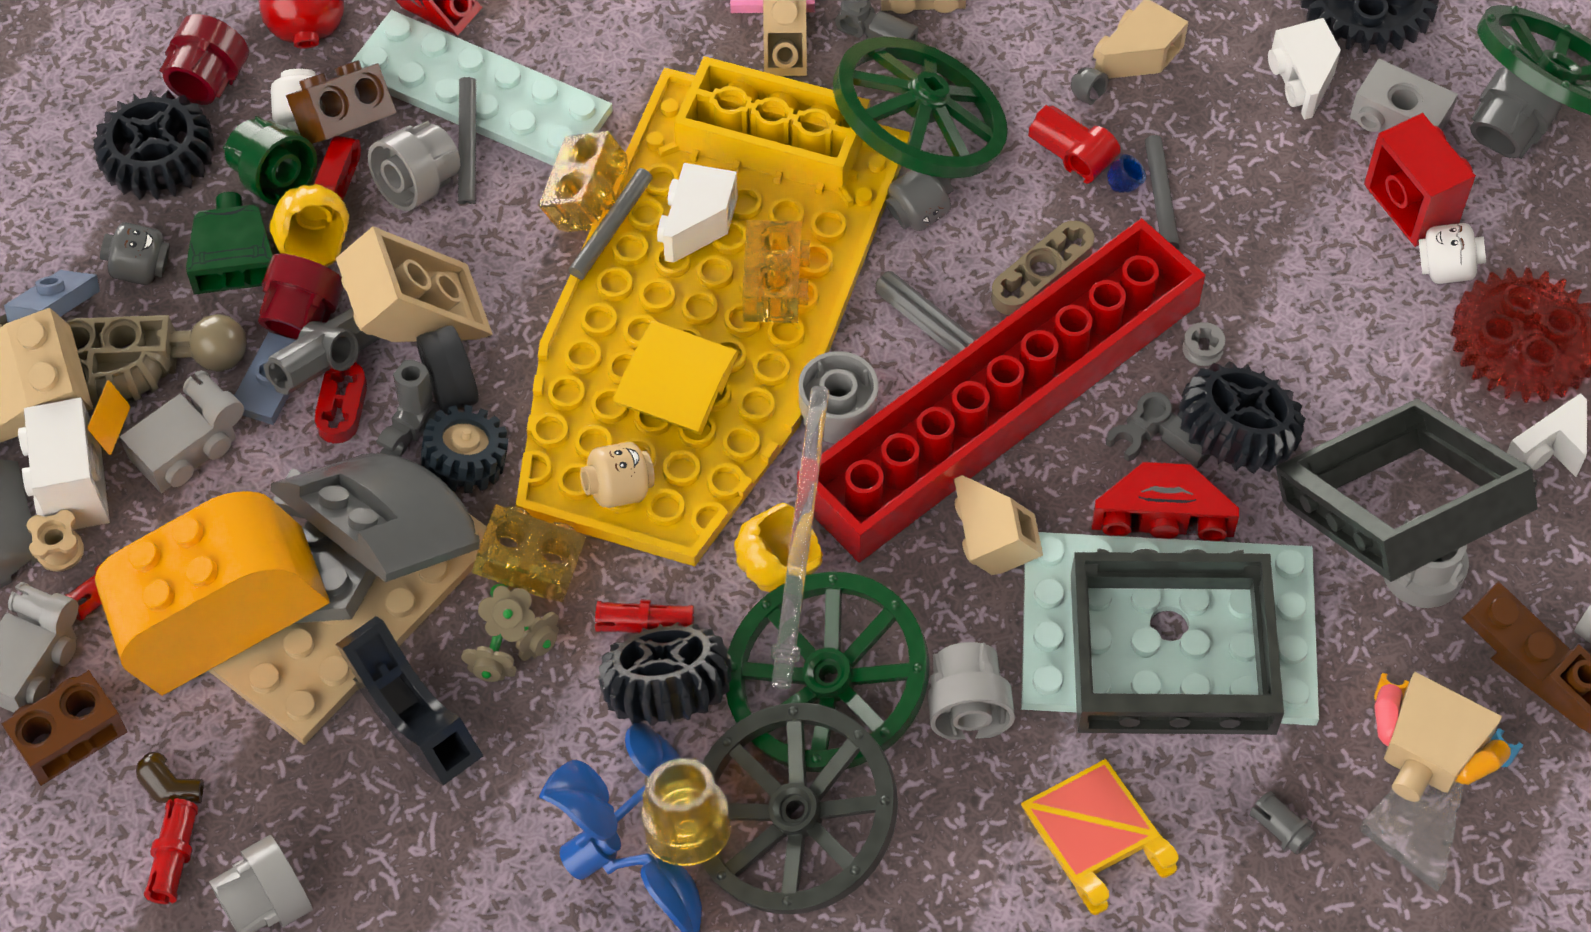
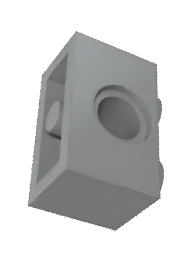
[1350,59,1458,132]

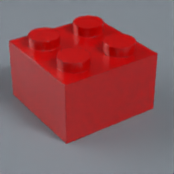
[1364,113,1476,247]

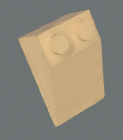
[336,226,493,342]
[0,308,93,443]

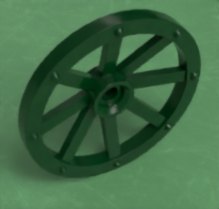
[1477,5,1591,115]
[833,37,1008,178]
[726,571,930,772]

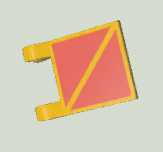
[1021,759,1179,915]

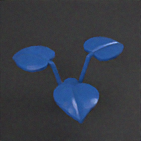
[539,722,702,932]

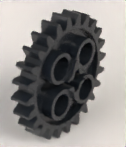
[1300,0,1439,53]

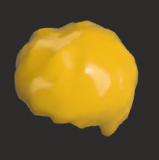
[269,184,349,267]
[734,503,823,592]

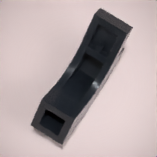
[335,616,483,786]

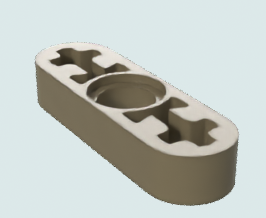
[991,221,1094,315]

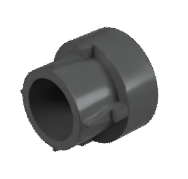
[1470,67,1562,159]

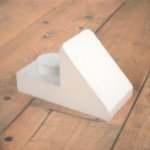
[1507,393,1587,477]

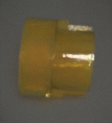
[641,757,731,866]

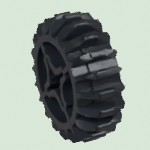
[93,90,215,201]
[1177,361,1306,474]
[598,622,733,726]

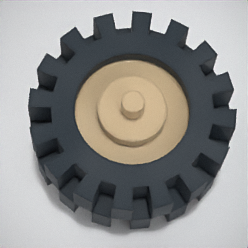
[420,405,508,493]

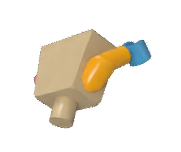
[1374,672,1523,802]

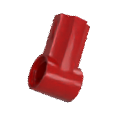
[1028,105,1121,184]

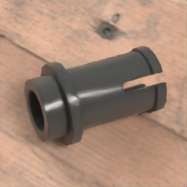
[1250,791,1316,855]

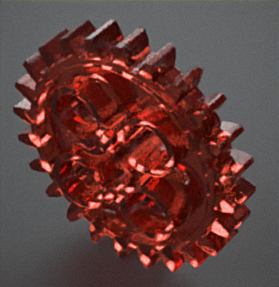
[1450,267,1591,403]

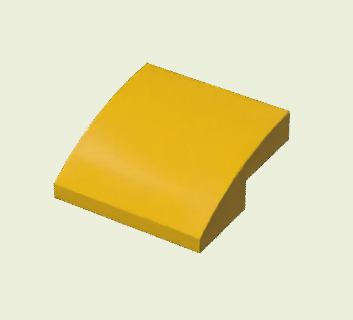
[613,320,738,435]

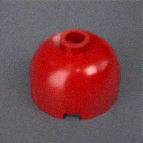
[258,0,344,49]

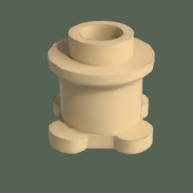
[26,510,84,572]

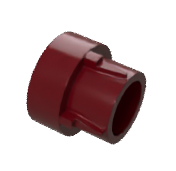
[159,14,249,105]
[258,254,344,340]

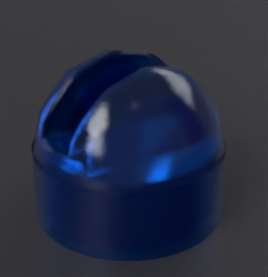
[1107,154,1146,193]

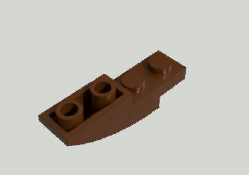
[1462,581,1591,734]

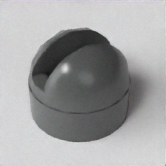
[1070,67,1108,105]

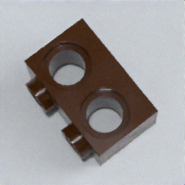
[286,60,396,143]
[1,670,128,786]

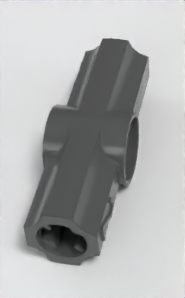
[263,308,380,395]

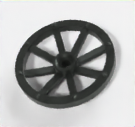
[689,703,898,914]

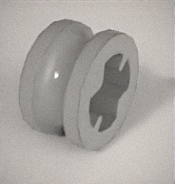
[1183,322,1225,366]

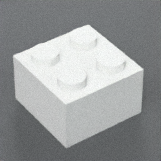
[18,397,110,530]

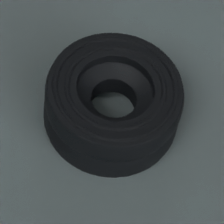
[416,325,479,414]

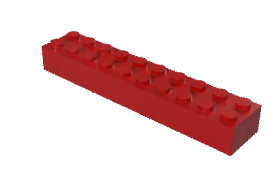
[797,218,1206,563]

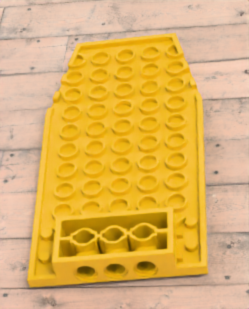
[516,56,910,567]

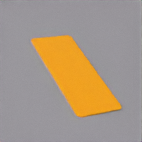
[87,380,130,455]

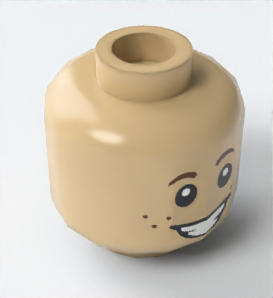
[580,442,655,508]

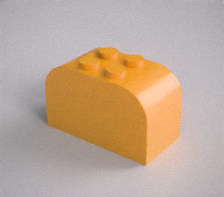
[95,491,330,696]

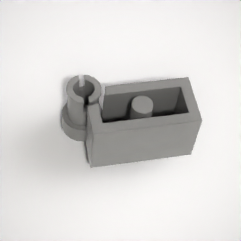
[119,370,244,493]
[0,582,78,713]

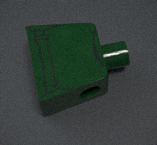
[186,192,272,295]

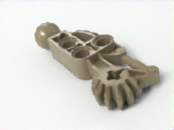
[0,314,247,413]

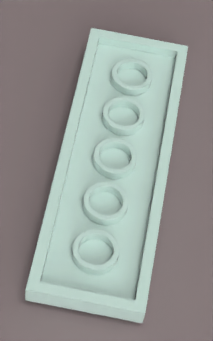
[351,10,613,173]

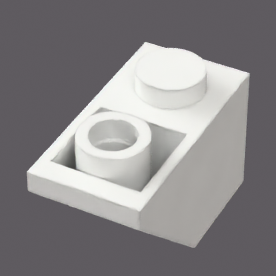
[1268,18,1341,120]
[657,163,738,263]

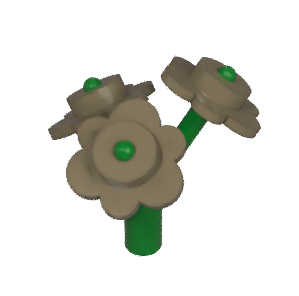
[461,584,559,682]

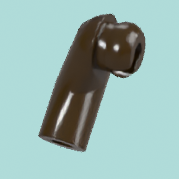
[136,752,204,804]

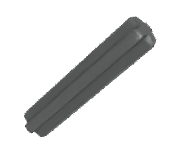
[875,271,977,356]

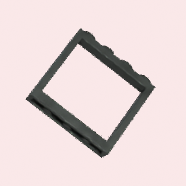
[1276,399,1538,582]
[1070,549,1284,735]

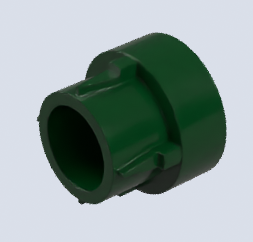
[223,116,317,205]

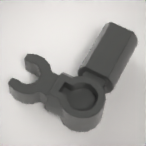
[835,0,918,41]
[376,360,439,457]
[1106,392,1211,468]

